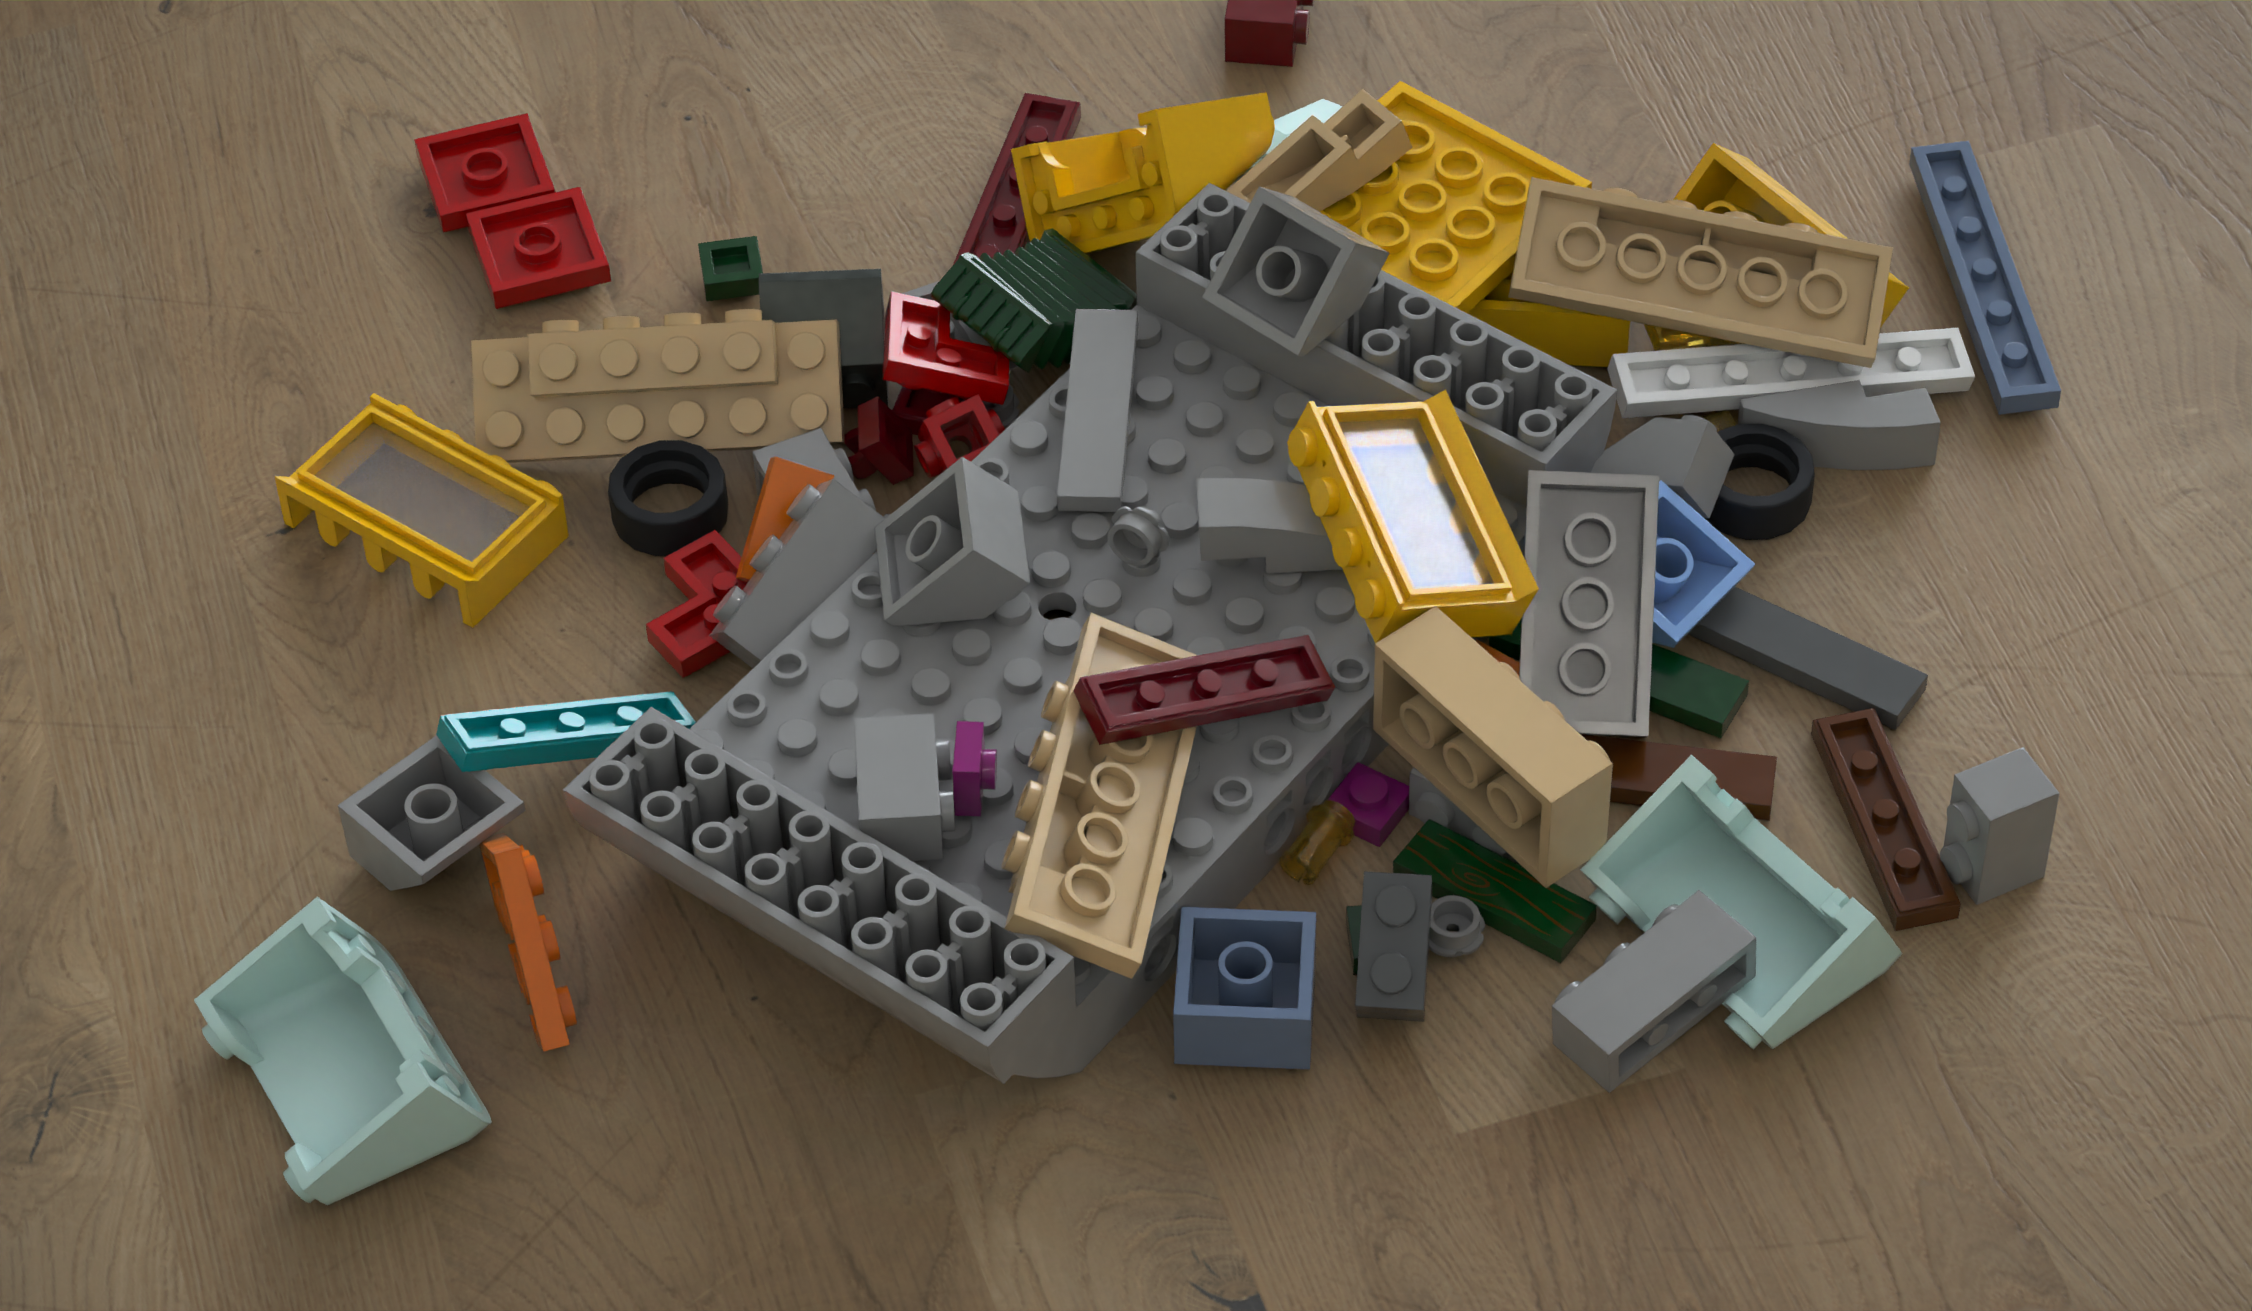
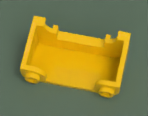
[1011,92,1275,254]

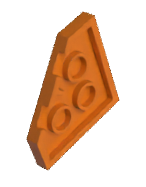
[479,833,577,1052]

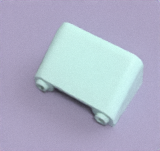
[1580,754,1902,1050]
[194,897,492,1205]

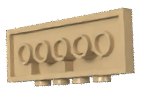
[1508,177,1893,368]
[471,309,845,463]
[1001,612,1197,979]

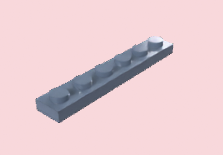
[1909,141,2061,415]

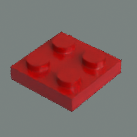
[414,113,555,233]
[466,187,611,309]

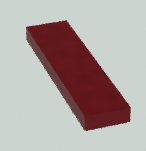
[1073,635,1336,745]

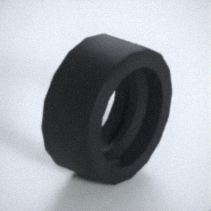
[1704,424,1815,540]
[608,440,728,556]

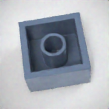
[1173,907,1316,1069]

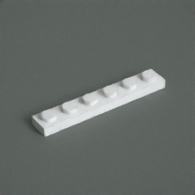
[1607,328,1975,418]

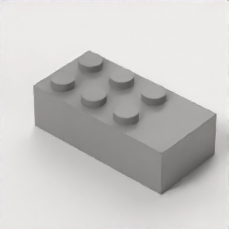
[1519,470,1659,738]

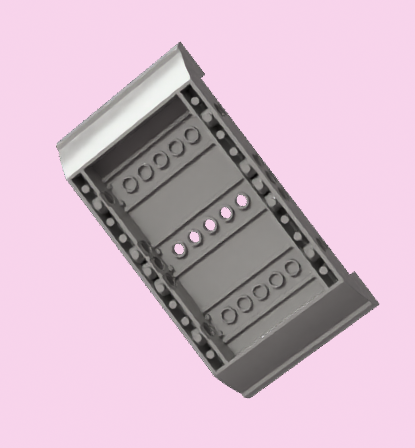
[563,183,1617,1084]

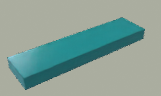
[436,691,696,772]

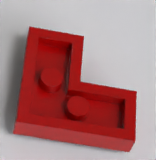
[883,291,1009,405]
[646,530,748,678]

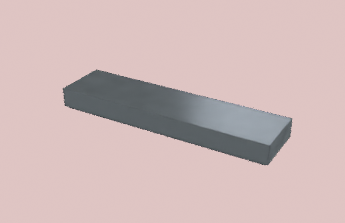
[1688,587,1928,731]

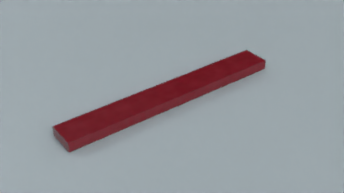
[892,93,1081,435]

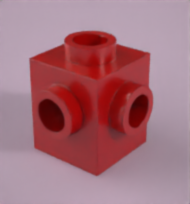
[914,394,1005,479]

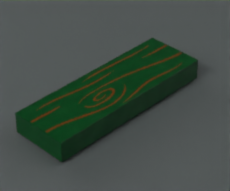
[1393,819,1597,963]

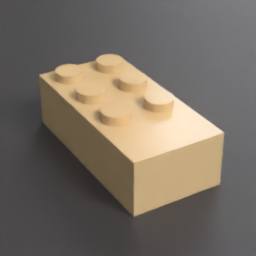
[1373,606,1613,888]

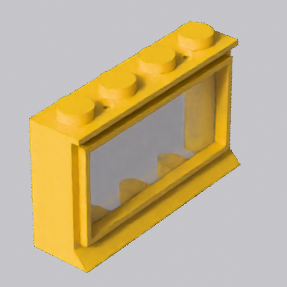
[1287,389,1539,643]
[274,393,569,628]

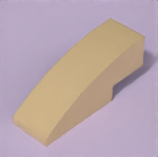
[1227,89,1413,212]

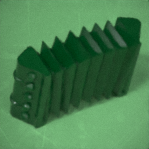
[931,228,1137,373]

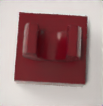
[844,396,914,485]

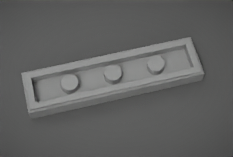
[1057,309,1139,512]

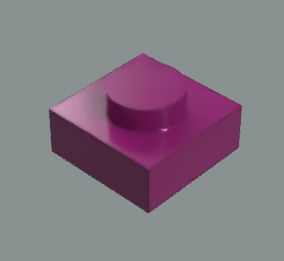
[952,721,997,817]
[1324,762,1409,847]

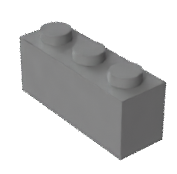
[709,479,886,668]
[1552,890,1756,1093]

